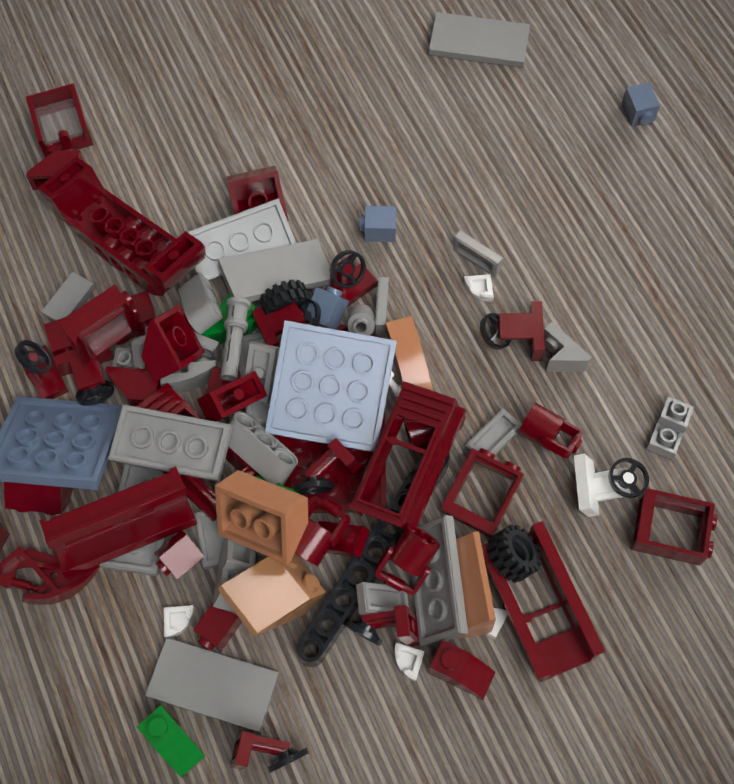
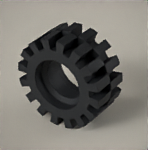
[260,279,310,315]
[487,524,542,583]

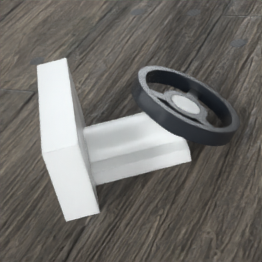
[574,453,649,517]

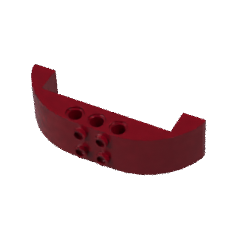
[38,157,206,296]

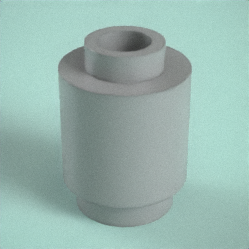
[348,304,375,336]

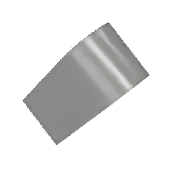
[178,272,223,334]
[228,411,298,485]

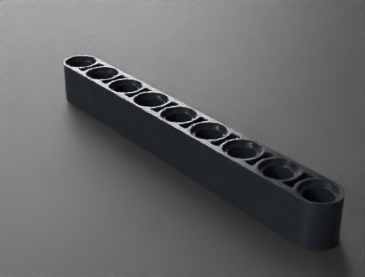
[297,453,450,667]

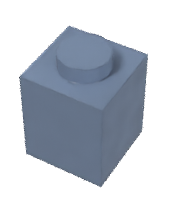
[622,82,660,126]
[360,206,396,242]
[307,286,349,330]

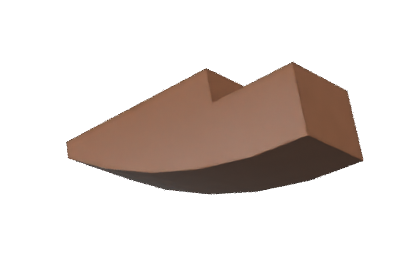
[386,316,433,391]

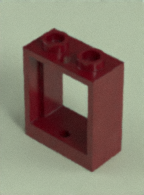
[441,448,524,538]
[631,488,718,566]

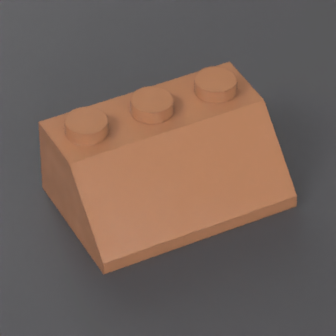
[215,470,308,564]
[456,531,496,639]

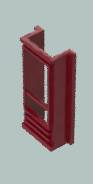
[348,381,467,532]
[136,383,260,522]
[39,466,197,578]
[482,521,606,683]

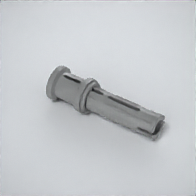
[220,297,251,381]

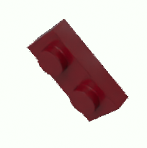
[318,521,369,558]

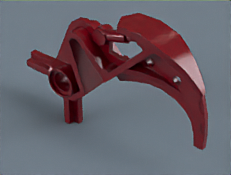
[0,524,100,605]

